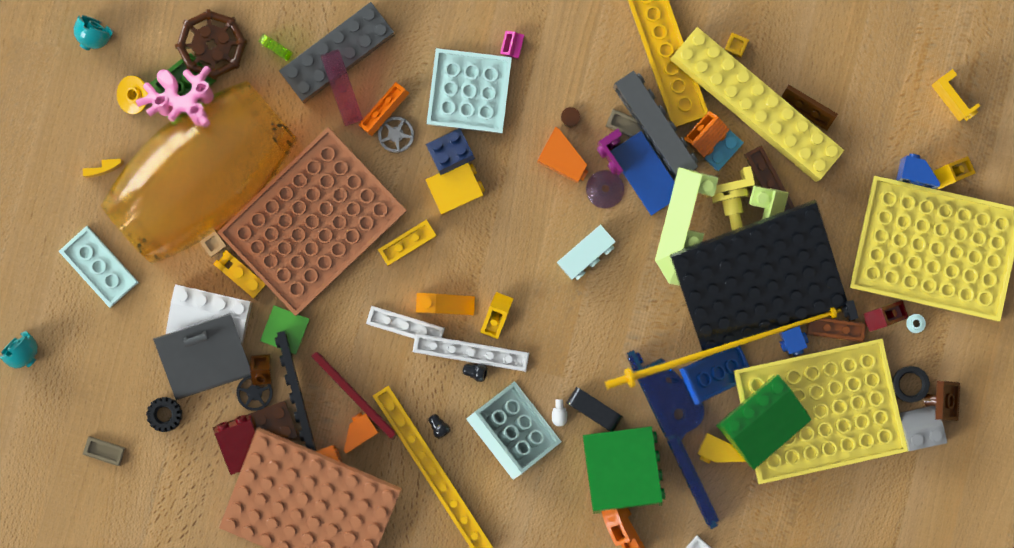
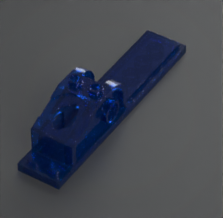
[625,350,720,529]

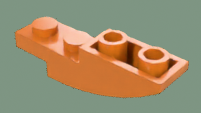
[601,508,645,548]

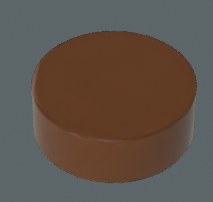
[561,107,580,127]

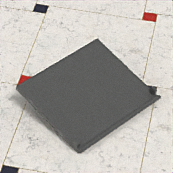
[153,313,251,400]

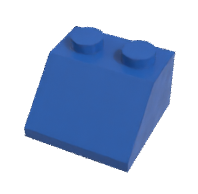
[896,154,940,189]

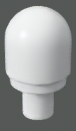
[552,399,567,427]

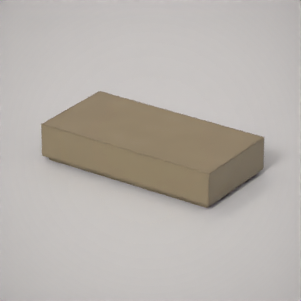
[606,109,644,137]
[82,436,126,466]

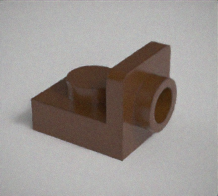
[250,354,271,385]

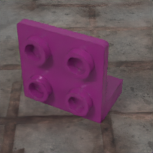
[597,129,623,176]

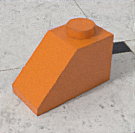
[344,412,379,454]

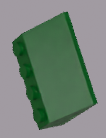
[716,374,812,470]

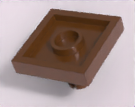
[924,381,960,421]

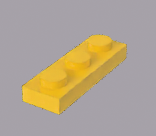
[378,219,437,266]

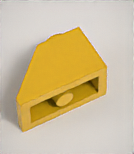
[933,156,976,189]
[480,292,513,339]

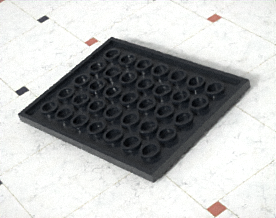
[669,200,847,351]

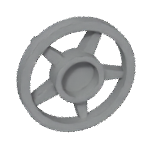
[378,117,414,153]

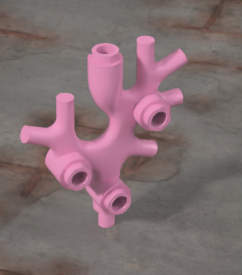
[136,66,214,127]

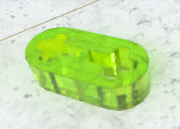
[258,34,293,61]

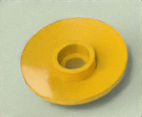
[117,76,148,114]

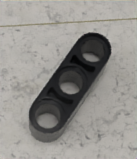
[566,387,623,432]

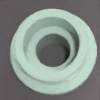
[906,314,926,333]

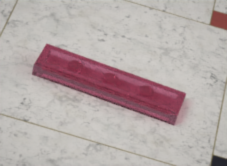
[320,49,363,127]

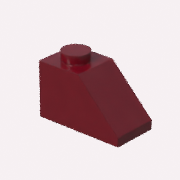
[863,300,908,332]

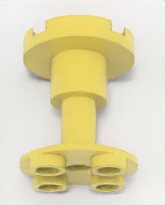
[711,188,750,231]

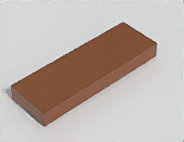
[806,317,866,342]

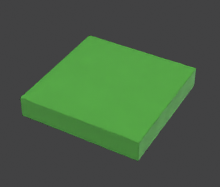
[260,305,310,355]

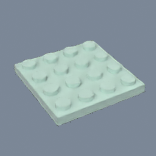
[427,48,512,134]

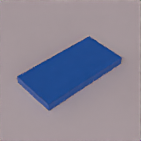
[610,131,675,216]
[679,346,750,405]

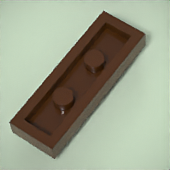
[781,85,838,131]

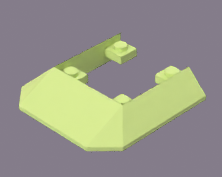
[655,167,789,286]

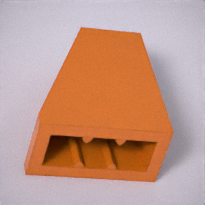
[537,126,588,183]

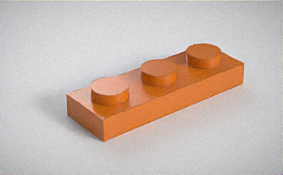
[358,82,409,136]

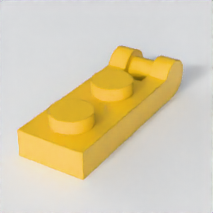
[214,250,266,299]

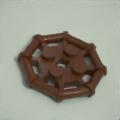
[175,9,247,80]

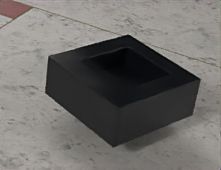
[842,300,858,321]

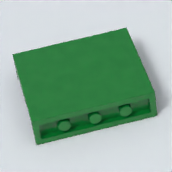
[583,426,666,514]

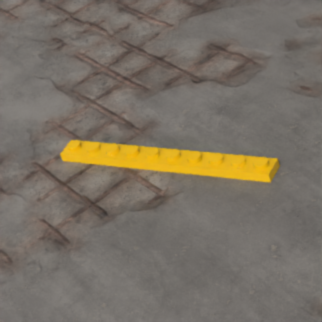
[373,385,493,548]

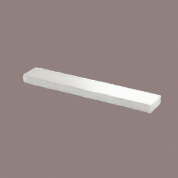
[412,333,529,372]

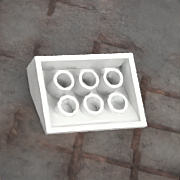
[166,284,253,345]

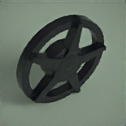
[236,375,273,411]

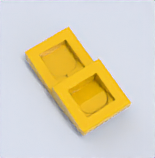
[83,159,124,178]

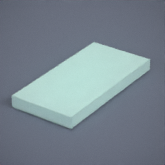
[59,226,139,308]

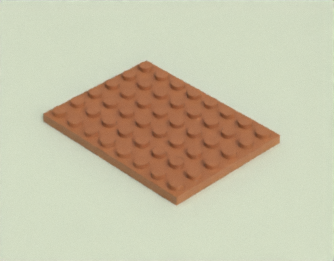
[217,127,407,316]
[219,427,402,548]

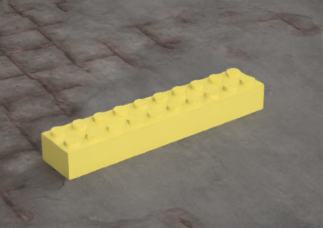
[669,27,844,182]

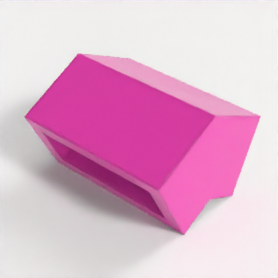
[500,31,524,59]

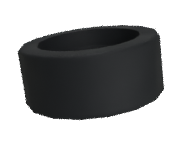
[892,366,930,403]

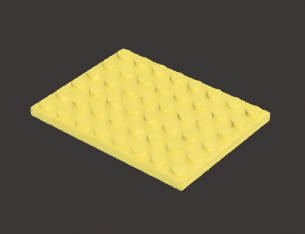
[849,176,1014,322]
[733,339,908,484]

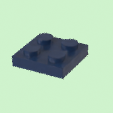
[426,128,475,175]

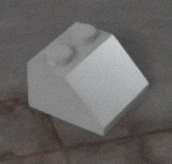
[899,406,947,451]

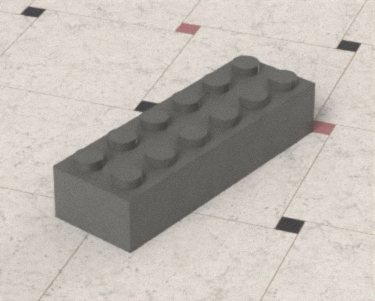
[279,2,395,104]
[613,71,699,180]

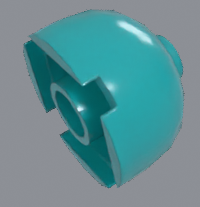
[74,15,113,51]
[0,331,38,369]

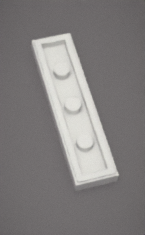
[366,306,445,339]

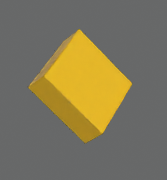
[724,33,749,58]

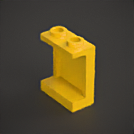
[931,69,981,121]
[425,163,485,215]

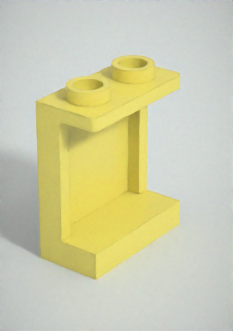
[706,166,755,198]

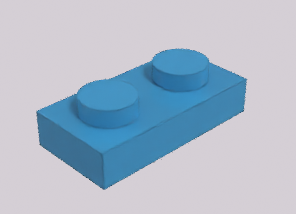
[704,130,744,171]

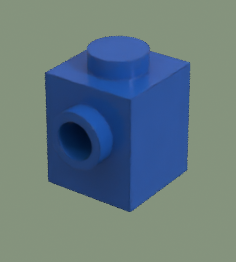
[779,326,809,357]

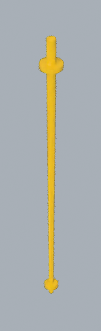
[605,307,842,389]

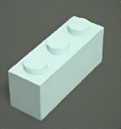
[557,224,615,280]

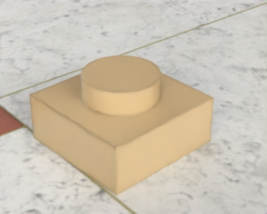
[200,231,227,258]

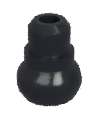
[462,364,488,382]
[428,414,451,439]

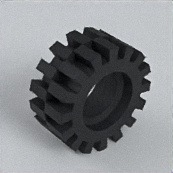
[146,397,183,432]

